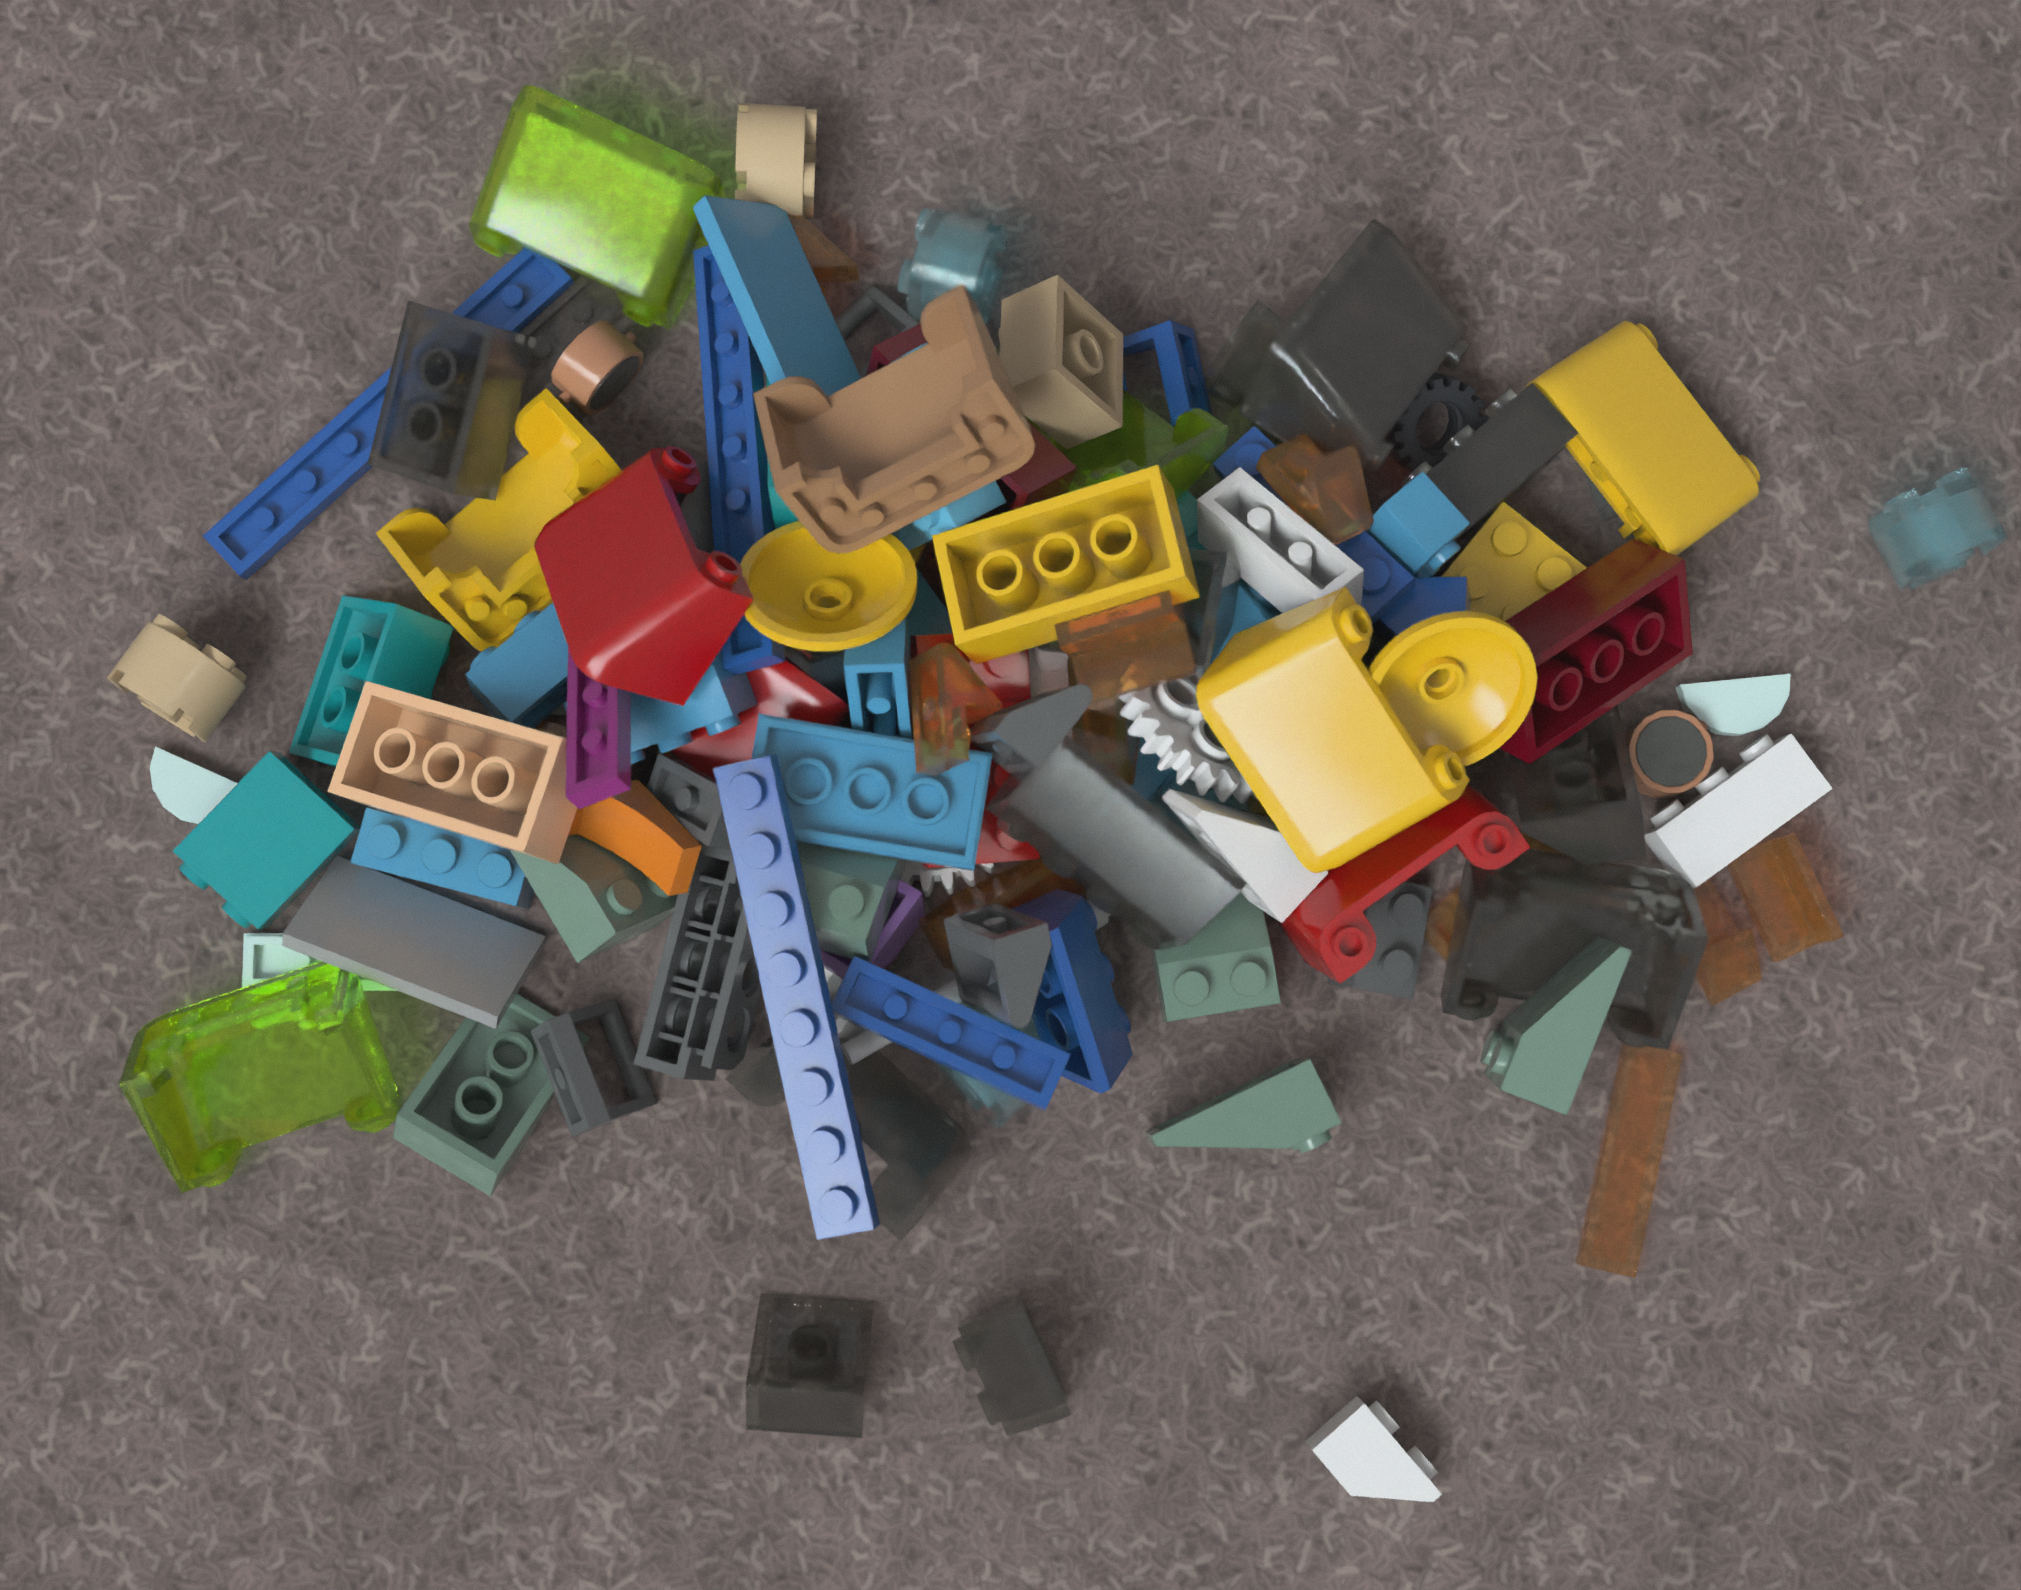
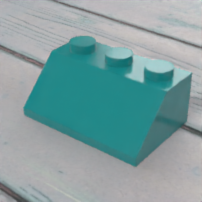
[289,595,454,768]

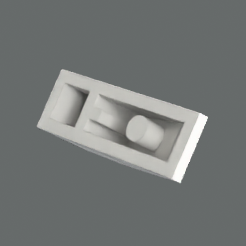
[1162,789,1329,923]

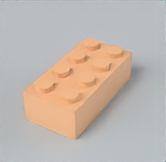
[327,681,577,864]

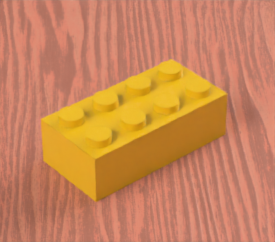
[932,465,1200,664]
[1366,501,1587,675]

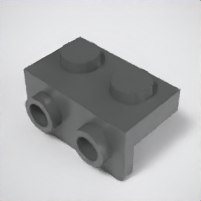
[1328,882,1433,999]

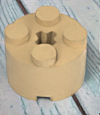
[735,103,817,221]
[107,614,247,743]

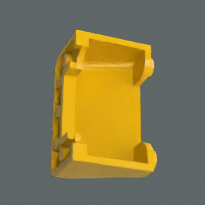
[1512,320,1760,556]
[376,388,621,652]
[1196,586,1470,873]

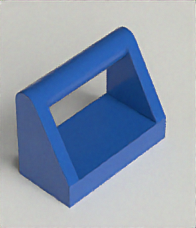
[1114,320,1217,455]

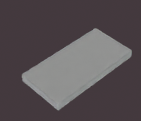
[282,856,546,1029]

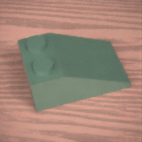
[510,835,678,963]
[796,842,908,963]
[1135,845,1281,1022]
[1480,936,1632,1115]
[393,994,590,1196]
[1145,1058,1342,1153]

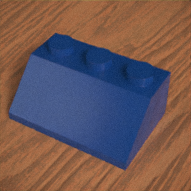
[1013,889,1133,1094]

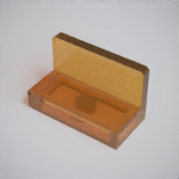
[1054,590,1197,705]
[1727,833,1844,962]

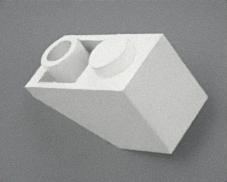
[1306,1396,1442,1502]

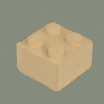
[999,275,1123,450]

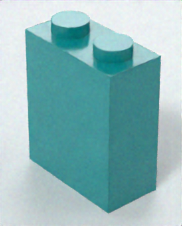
[172,751,361,929]

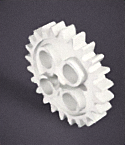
[1118,641,1258,803]

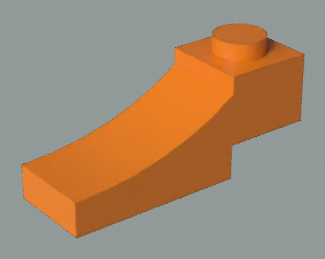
[568,780,702,896]

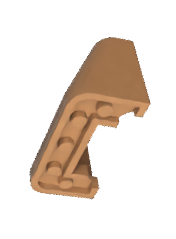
[753,284,1035,553]

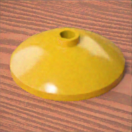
[740,521,917,652]
[1368,611,1537,767]

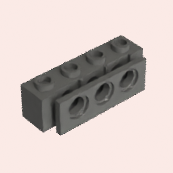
[633,842,762,1081]

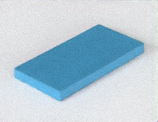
[693,195,861,396]
[751,714,993,871]

